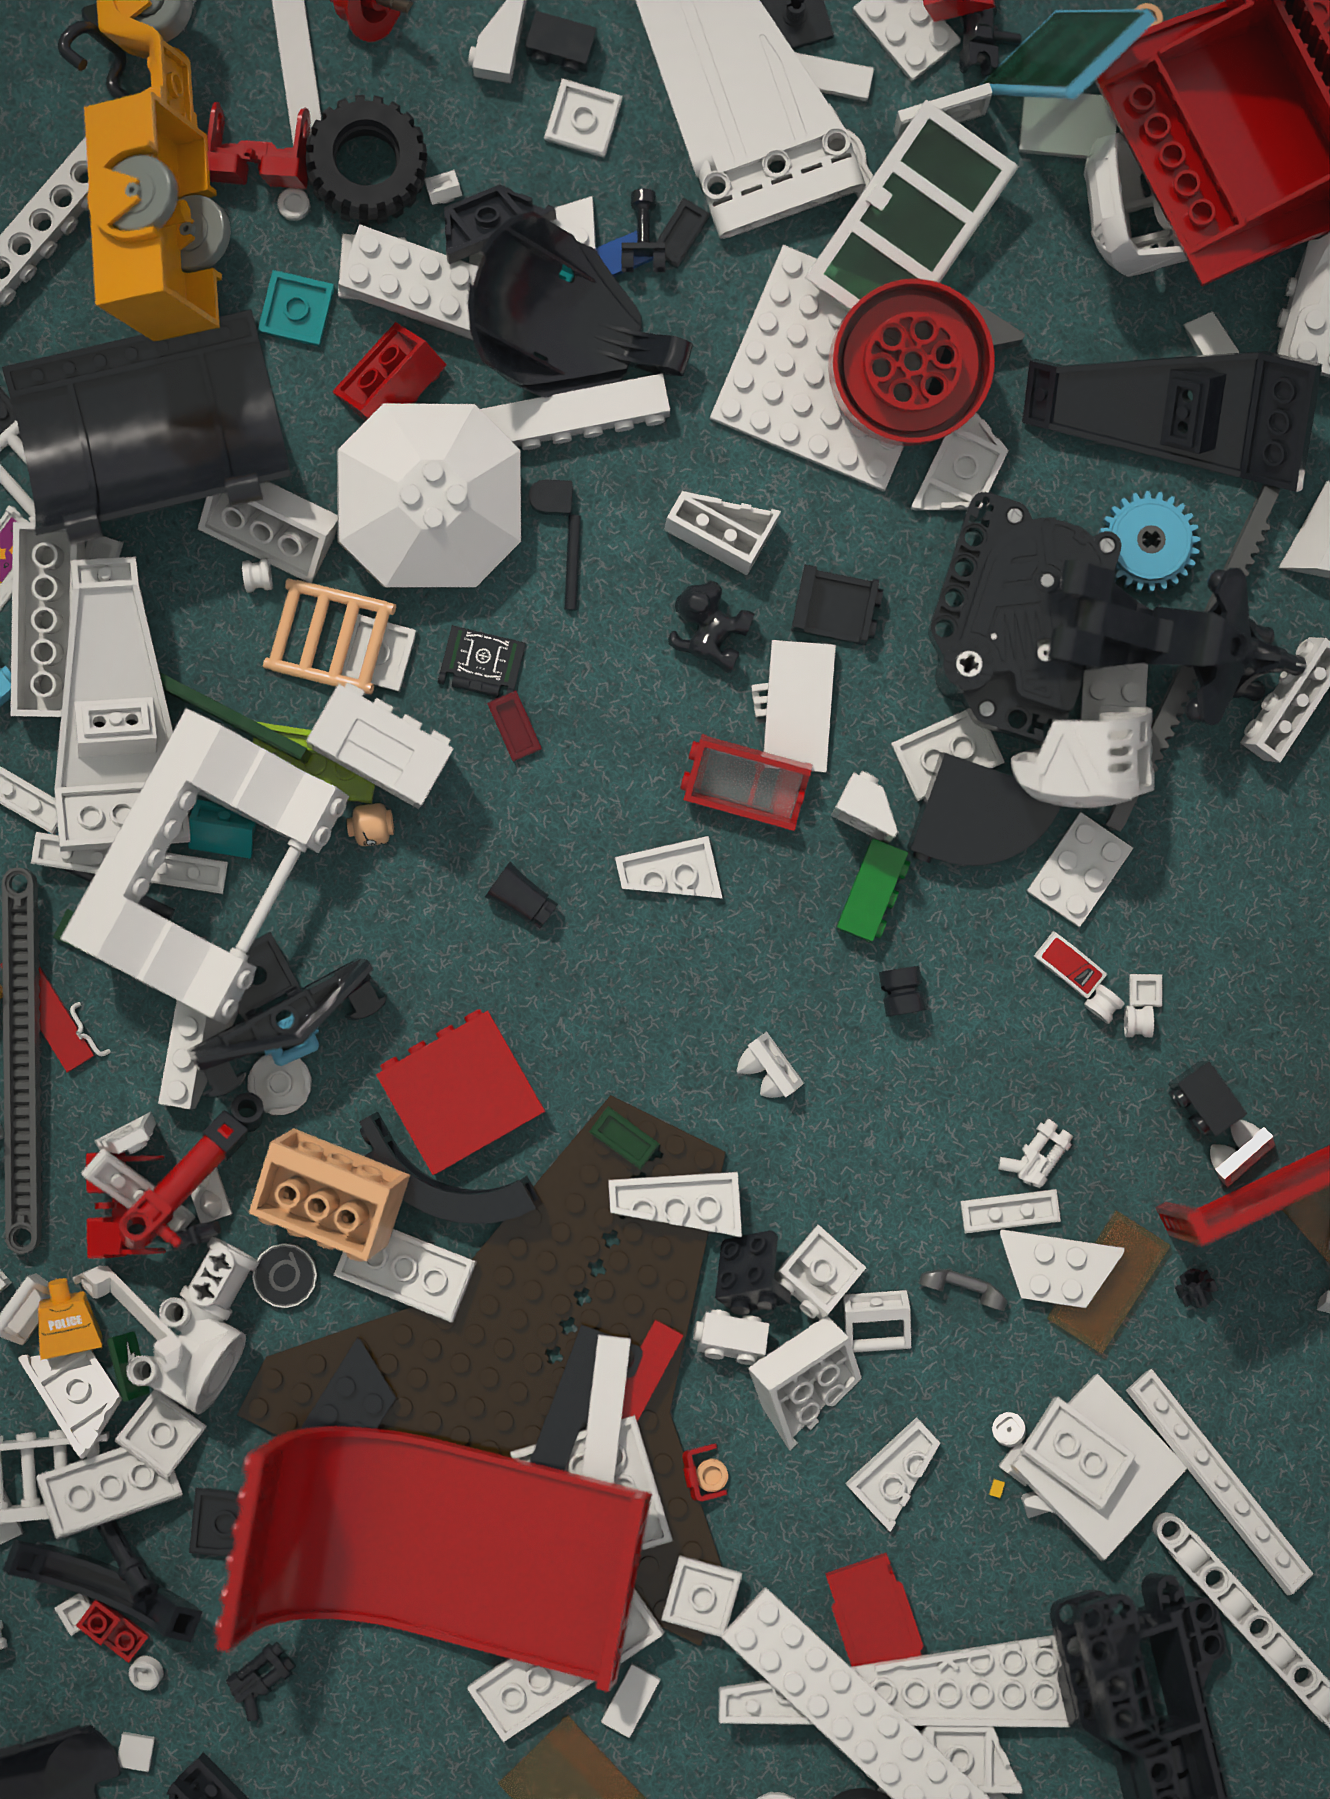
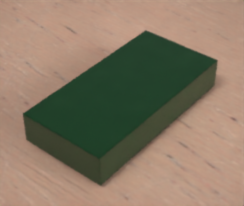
[589,1106,660,1170]

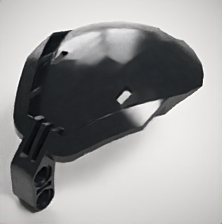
[467,211,694,397]

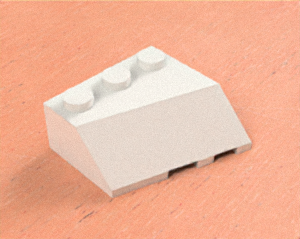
[1279,481,1330,578]
[748,1316,862,1451]

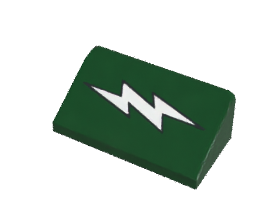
[107,1331,150,1402]

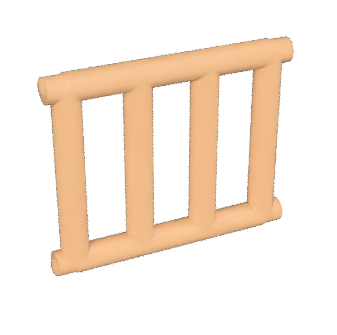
[263,578,396,695]

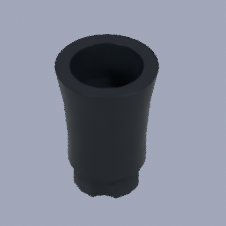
[484,861,558,929]

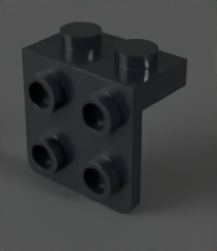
[715,1230,791,1315]

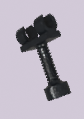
[622,188,665,272]

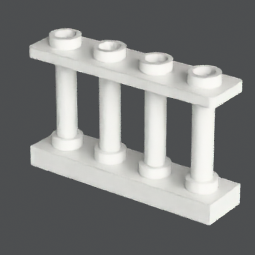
[0,1430,110,1523]

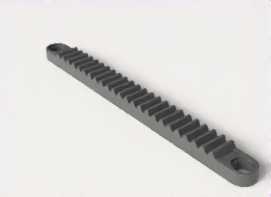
[1105,484,1280,831]
[2,867,43,1254]

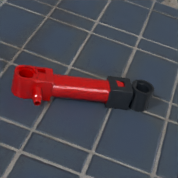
[120,1092,264,1250]

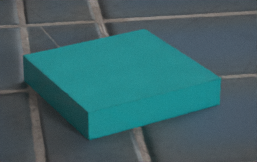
[258,270,335,347]

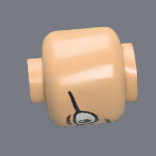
[347,803,394,846]

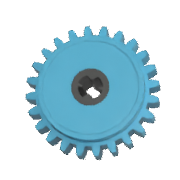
[1098,491,1200,593]

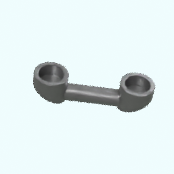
[918,1269,1007,1311]

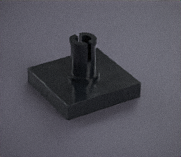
[760,0,834,50]

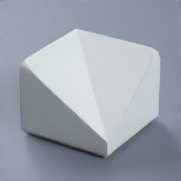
[1021,1491,1055,1518]

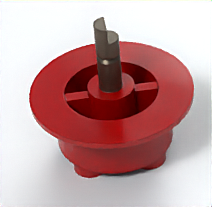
[330,0,413,42]

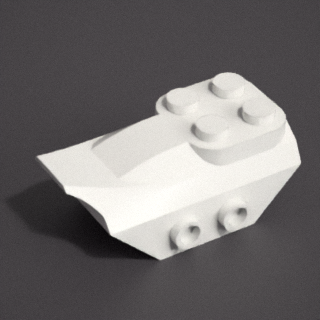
[1277,232,1330,377]

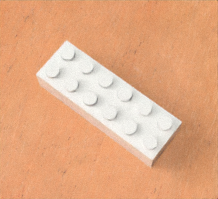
[338,224,478,340]
[11,522,85,717]

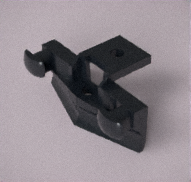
[187,932,387,1098]

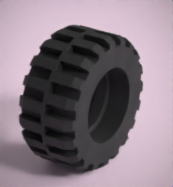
[306,95,427,225]

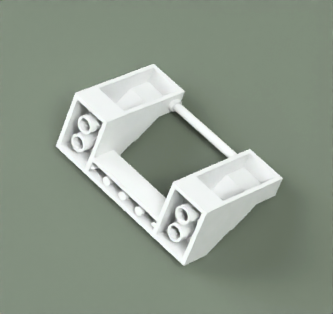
[61,708,349,1025]

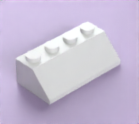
[198,482,338,583]

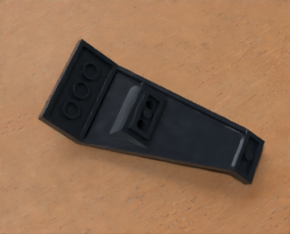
[1022,351,1322,492]

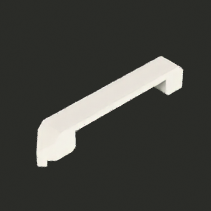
[73,1266,182,1373]

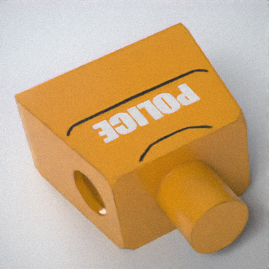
[38,1278,103,1360]

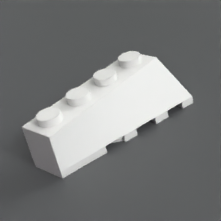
[158,1000,238,1109]

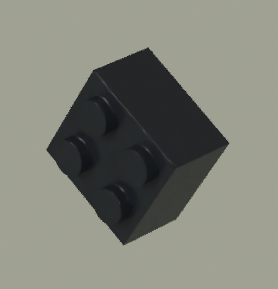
[1168,1061,1247,1137]

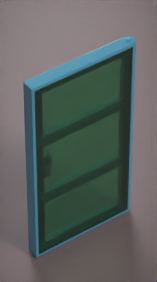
[979,9,1156,99]

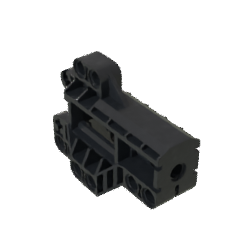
[1050,1573,1229,1799]

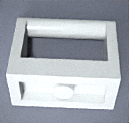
[0,1273,51,1345]
[843,1290,911,1352]

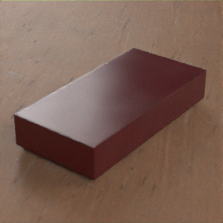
[487,690,542,761]

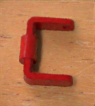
[682,1443,727,1501]

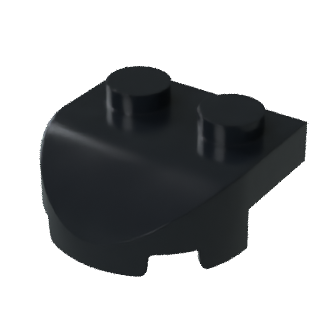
[167,1752,249,1799]

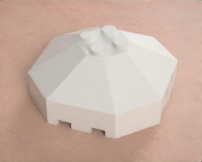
[337,403,521,587]

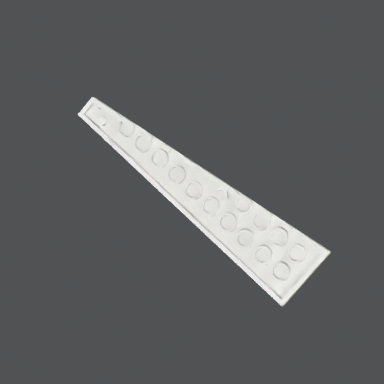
[718,1635,1088,1727]

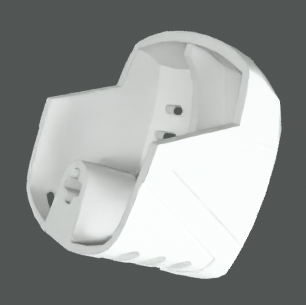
[1084,133,1188,277]
[1011,705,1154,808]

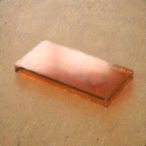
[1047,1210,1171,1354]

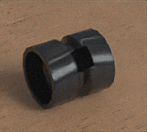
[879,966,927,1017]

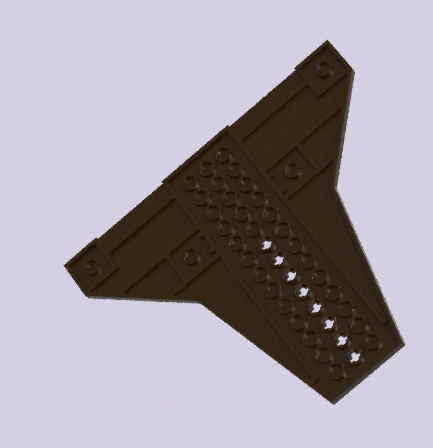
[237,1095,726,1646]

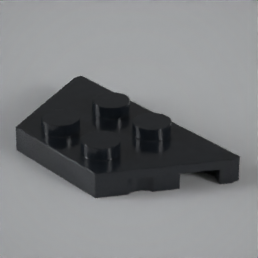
[444,184,556,264]
[300,1337,397,1429]

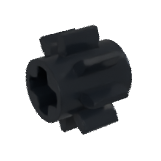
[1175,1268,1218,1308]

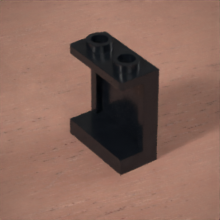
[791,564,884,645]

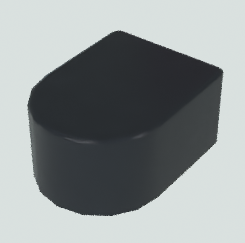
[529,479,573,516]

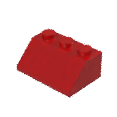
[332,322,447,422]

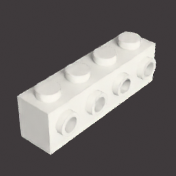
[1240,637,1330,762]

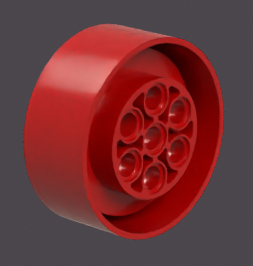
[828,279,995,446]

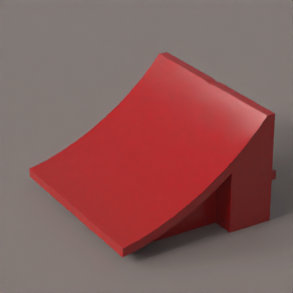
[1085,0,1330,287]

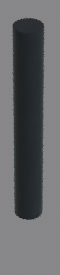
[564,515,581,611]

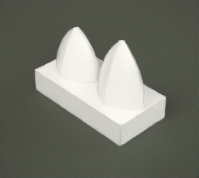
[737,1032,804,1098]
[1210,1120,1275,1187]
[191,1167,233,1223]

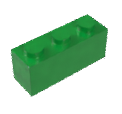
[835,838,911,943]

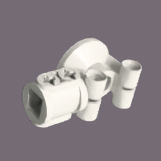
[127,1236,260,1414]

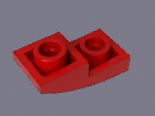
[75,1600,150,1663]

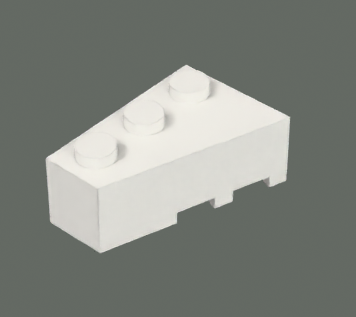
[664,491,781,575]

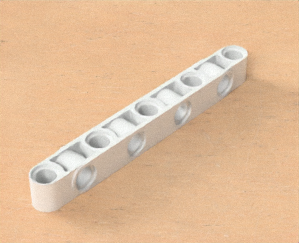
[1152,1512,1330,1729]

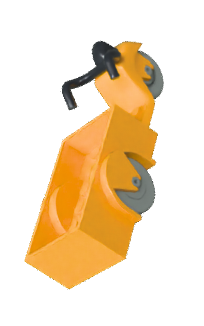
[58,0,231,342]

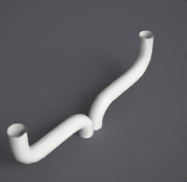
[70,1002,110,1056]

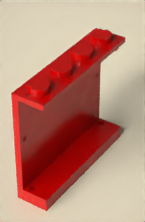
[376,1009,546,1175]

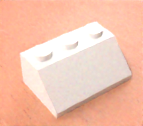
[831,771,897,844]

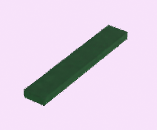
[159,672,312,764]

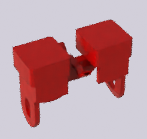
[207,102,311,189]
[86,1152,166,1259]

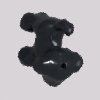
[668,581,755,673]

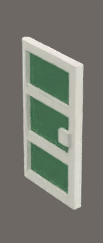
[805,100,1019,343]

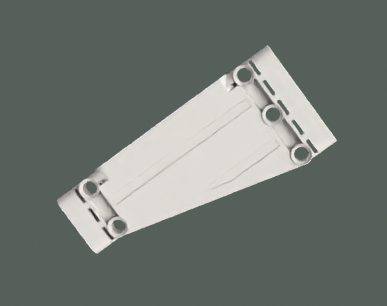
[636,0,866,239]

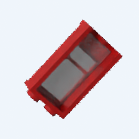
[680,734,813,831]

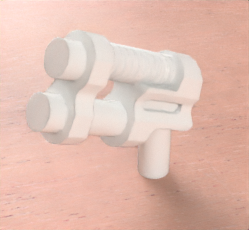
[998,1119,1073,1188]

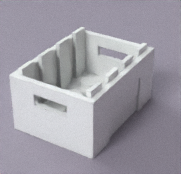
[306,682,453,809]

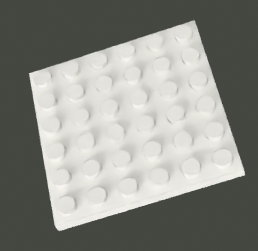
[710,245,945,492]

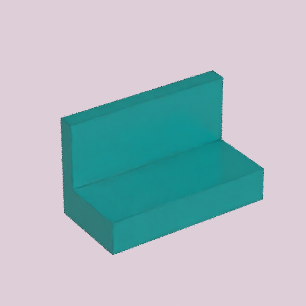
[189,799,257,859]

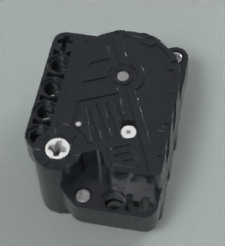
[928,492,1122,746]

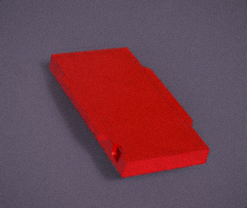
[825,1553,923,1666]

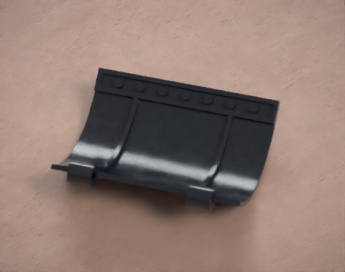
[2,309,291,544]

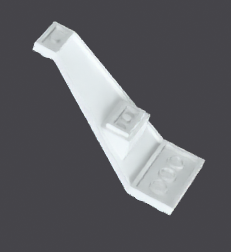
[55,557,190,852]

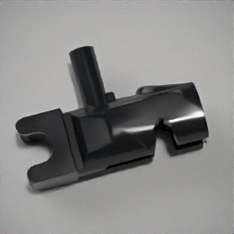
[959,0,1022,77]

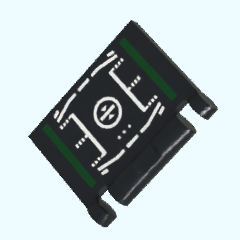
[437,625,526,698]

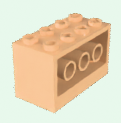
[249,1128,410,1261]

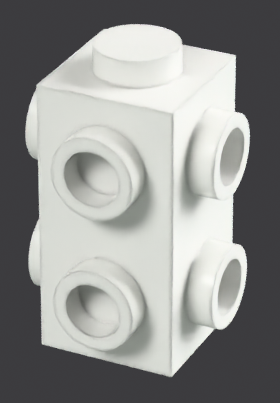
[693,1310,769,1365]

